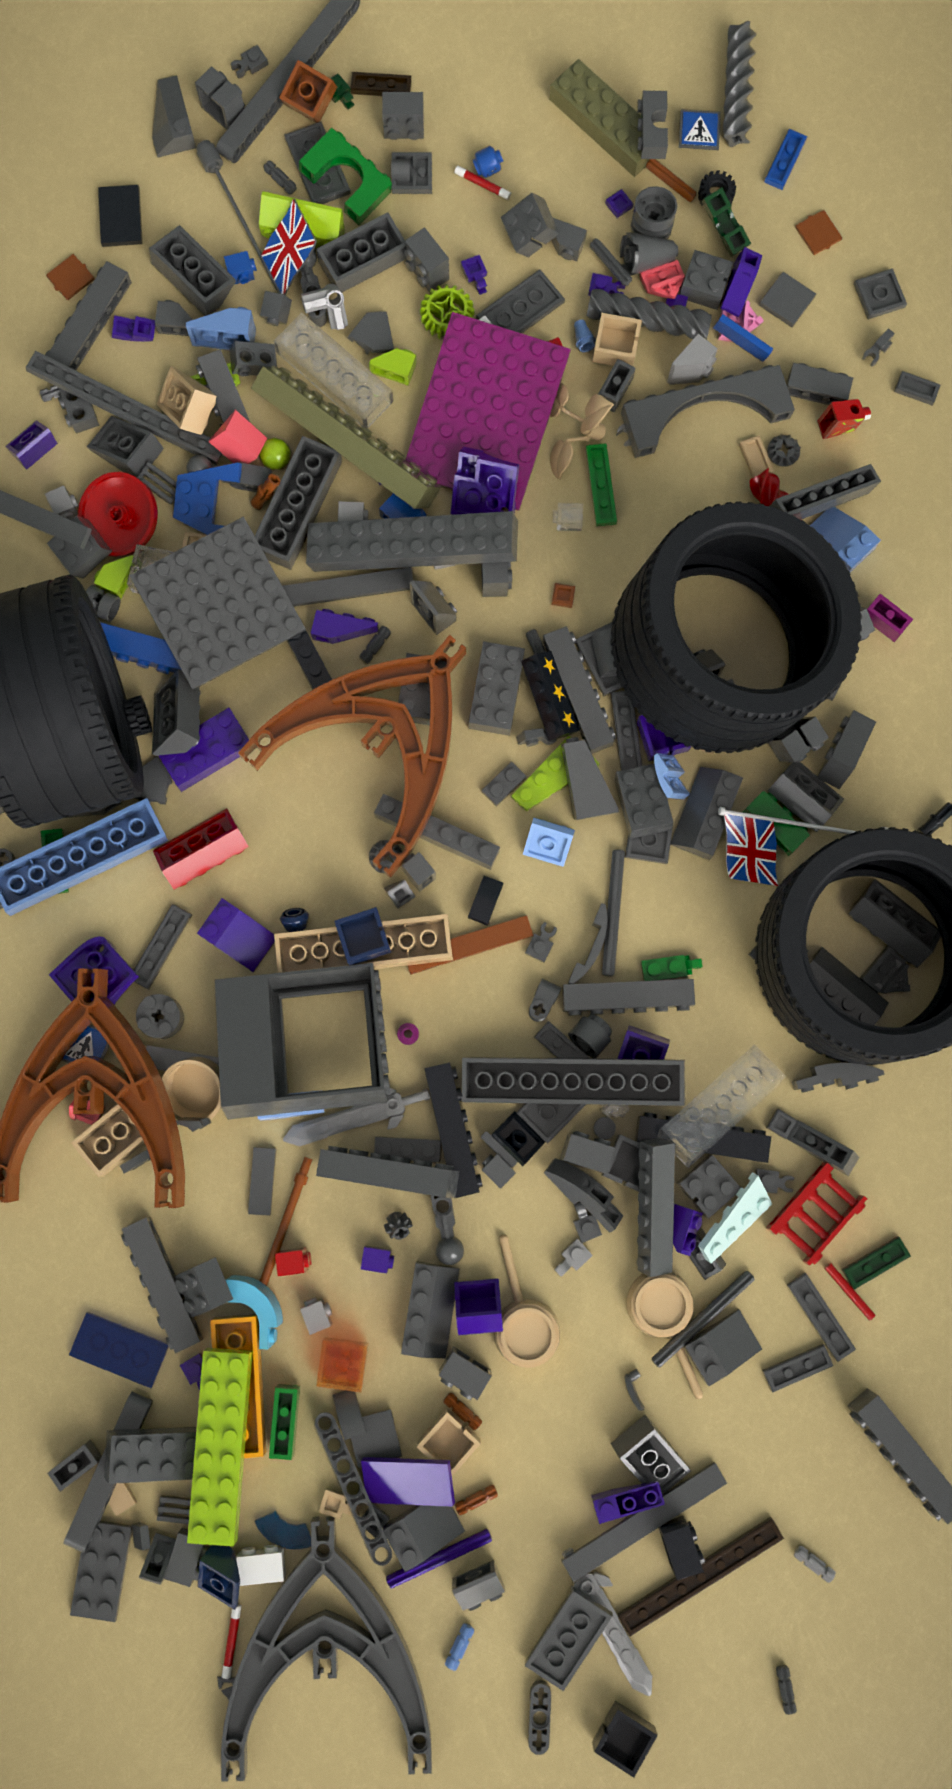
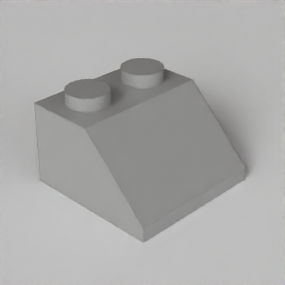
[667,334,717,385]

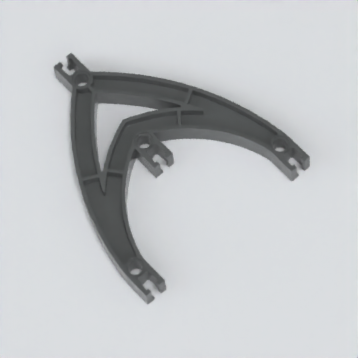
[221,1516,432,1782]

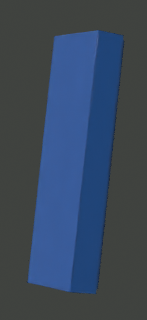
[764,129,807,190]
[713,314,773,362]

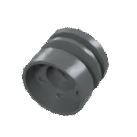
[631,186,678,239]

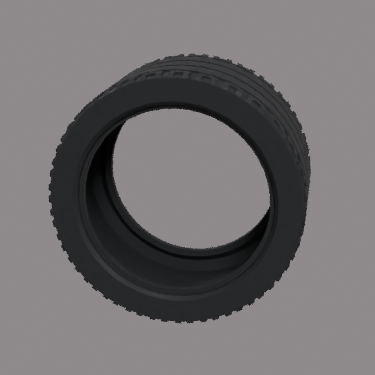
[610,501,862,753]
[0,574,144,829]
[755,827,952,1065]

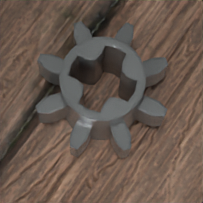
[384,1212,413,1240]

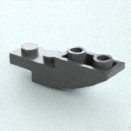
[792,1063,885,1093]
[544,1158,623,1233]

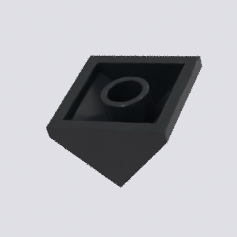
[491,1111,545,1167]

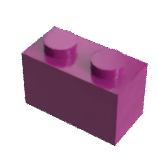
[867,594,913,642]

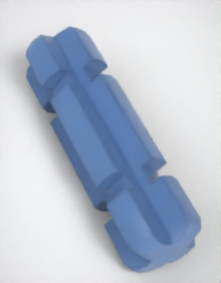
[445,1623,475,1671]

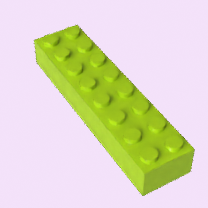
[187,1348,253,1546]

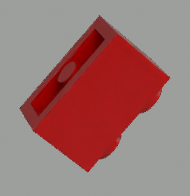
[275,1247,312,1277]

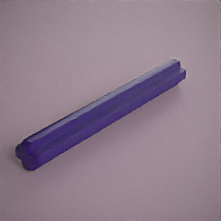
[386,1529,492,1589]

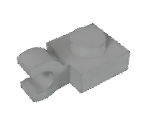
[554,1239,593,1276]

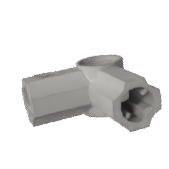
[301,284,348,330]

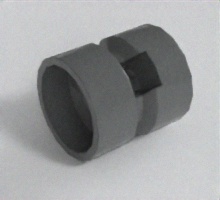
[86,585,121,622]

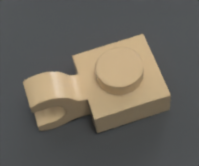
[319,1488,362,1519]

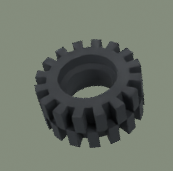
[698,170,736,206]
[124,695,152,737]

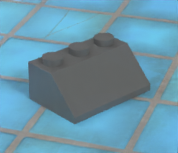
[768,762,844,832]

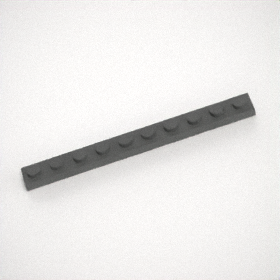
[26,351,222,465]

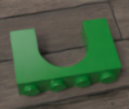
[299,127,392,226]

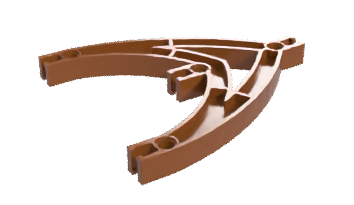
[238,635,466,878]
[0,969,185,1208]

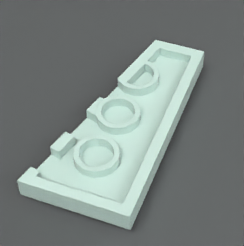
[698,1172,772,1263]

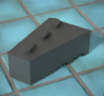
[818,710,876,789]

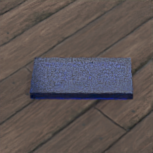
[69,1312,169,1388]

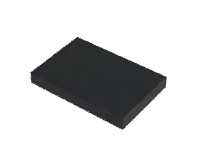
[98,185,143,247]

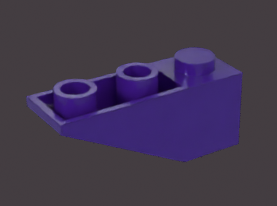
[720,247,763,317]
[311,609,379,644]
[591,1481,665,1524]

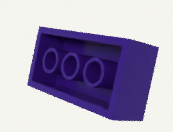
[158,708,249,792]

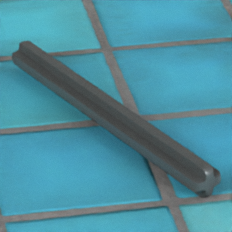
[602,849,625,976]
[651,1271,755,1368]

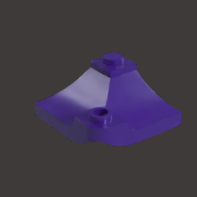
[450,447,520,515]
[49,936,139,1005]

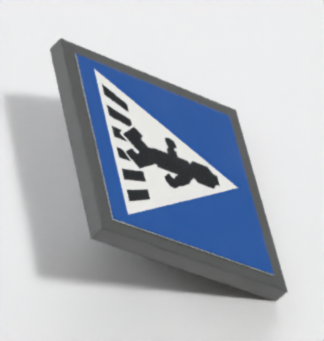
[679,109,721,150]
[61,1025,110,1063]

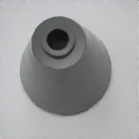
[620,232,678,276]

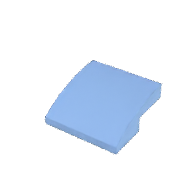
[654,753,690,800]

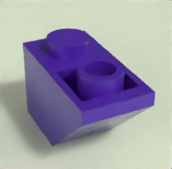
[673,1204,703,1256]

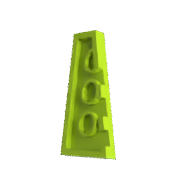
[511,736,600,811]

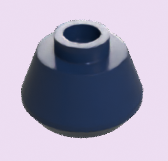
[280,908,309,932]

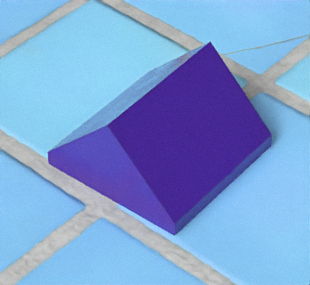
[5,420,58,470]

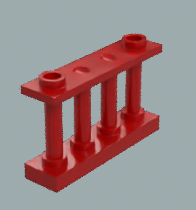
[766,1162,867,1266]

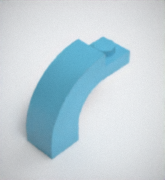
[226,1275,283,1350]

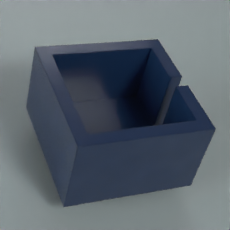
[334,907,391,965]

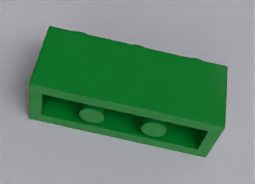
[743,790,810,856]
[269,1384,300,1460]

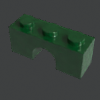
[702,188,751,257]

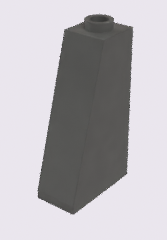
[561,737,619,820]

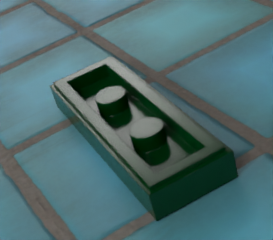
[842,1236,911,1290]

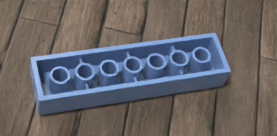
[0,798,168,916]

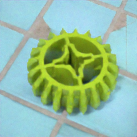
[420,284,475,340]

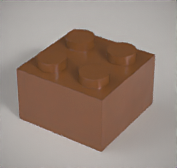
[279,60,337,123]

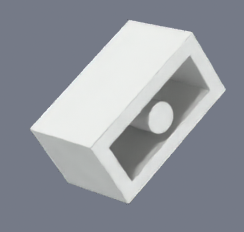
[236,1544,286,1586]

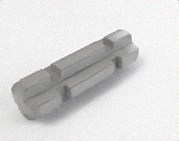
[794,1545,836,1583]

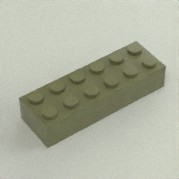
[549,59,650,177]

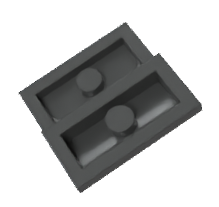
[351,1409,403,1468]

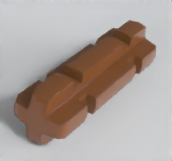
[443,1393,482,1430]
[455,1485,498,1515]

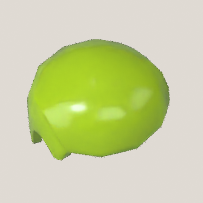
[259,438,291,470]

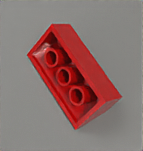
[153,808,249,890]

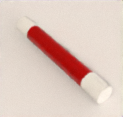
[455,166,511,200]
[221,1605,242,1679]

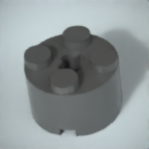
[136,994,184,1039]

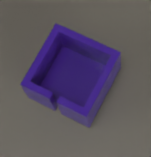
[637,715,692,762]
[454,1278,503,1335]

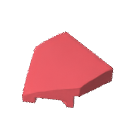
[640,260,685,299]

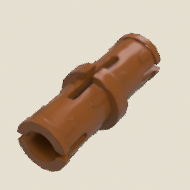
[251,474,281,509]

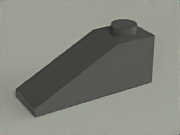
[787,1120,860,1176]

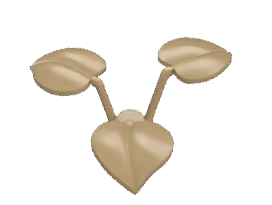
[550,383,614,479]

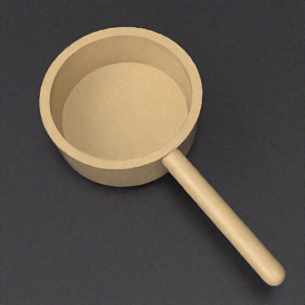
[162,1057,221,1119]
[494,1235,560,1368]
[627,1272,703,1399]

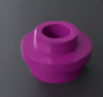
[397,1023,419,1045]

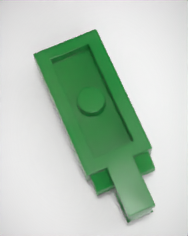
[641,955,703,981]

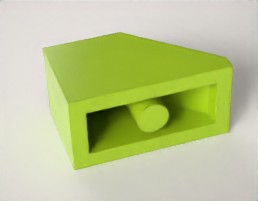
[369,348,417,386]
[94,555,139,599]

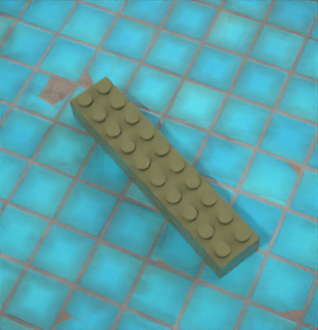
[251,365,441,509]

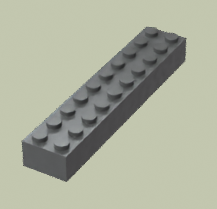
[306,511,518,572]
[462,1057,685,1106]

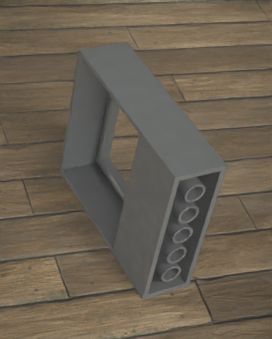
[215,963,391,1120]

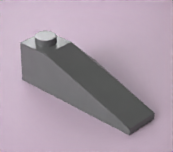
[152,75,196,158]

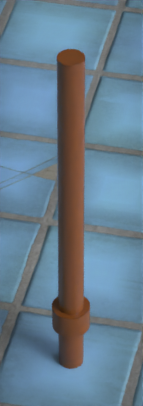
[260,1157,313,1286]

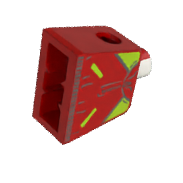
[817,399,871,439]

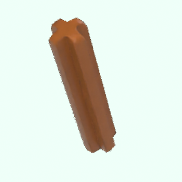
[646,159,697,202]

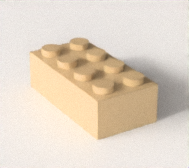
[71,1104,144,1177]

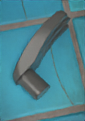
[624,1368,645,1411]

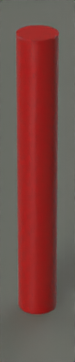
[824,1263,876,1321]

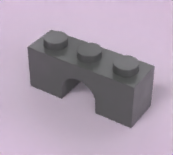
[637,90,668,159]

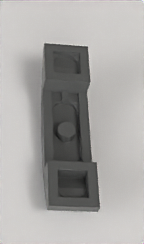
[568,903,607,984]

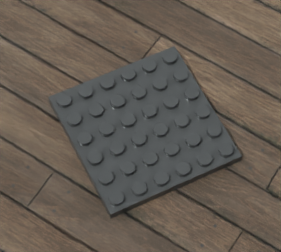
[129,516,306,690]

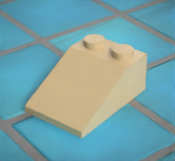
[156,366,217,435]

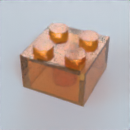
[316,1337,369,1392]

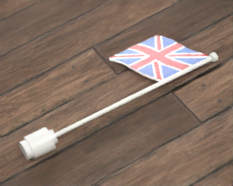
[718,807,888,886]

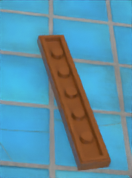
[408,915,533,975]

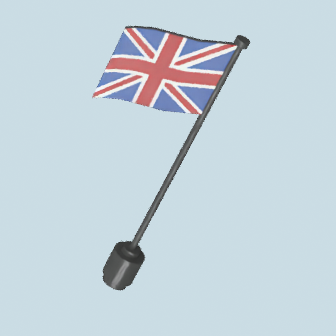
[196,140,317,296]

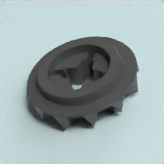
[767,434,801,467]
[369,840,402,874]

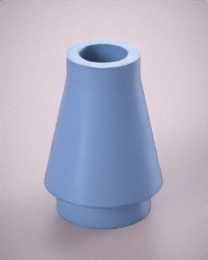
[574,320,596,352]

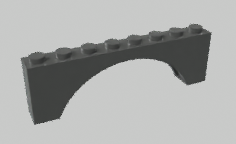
[621,365,795,458]

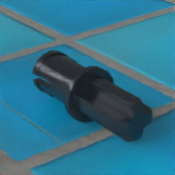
[917,802,952,835]

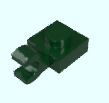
[330,74,354,110]

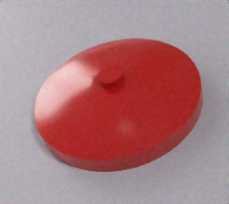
[78,472,158,557]

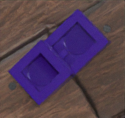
[112,315,155,342]

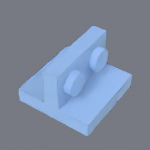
[523,818,575,867]

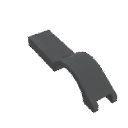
[120,1117,212,1173]

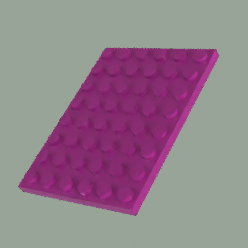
[405,312,571,511]

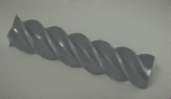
[723,21,757,147]
[587,289,712,340]

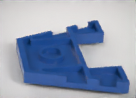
[173,463,242,535]

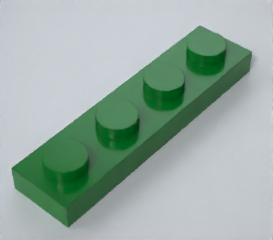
[586,443,617,527]

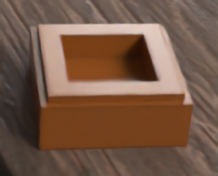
[551,583,576,608]

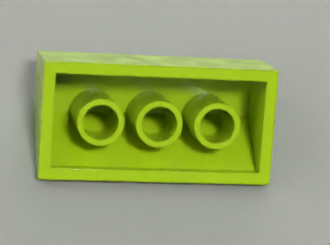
[259,191,345,248]

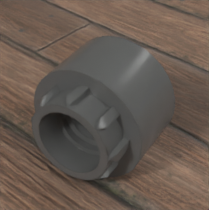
[568,1014,612,1058]

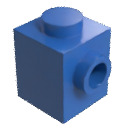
[224,251,257,285]

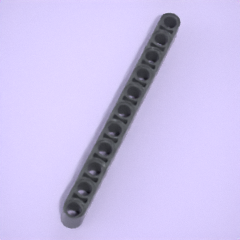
[216,0,360,164]

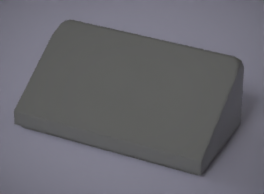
[689,1228,726,1280]

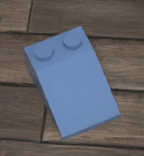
[186,307,256,350]
[810,507,881,573]

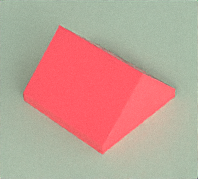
[209,409,267,464]

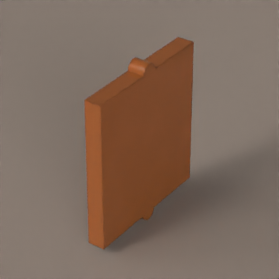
[795,210,842,255]
[46,254,95,301]

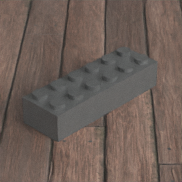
[255,436,342,570]
[316,1146,460,1198]
[847,1389,952,1525]

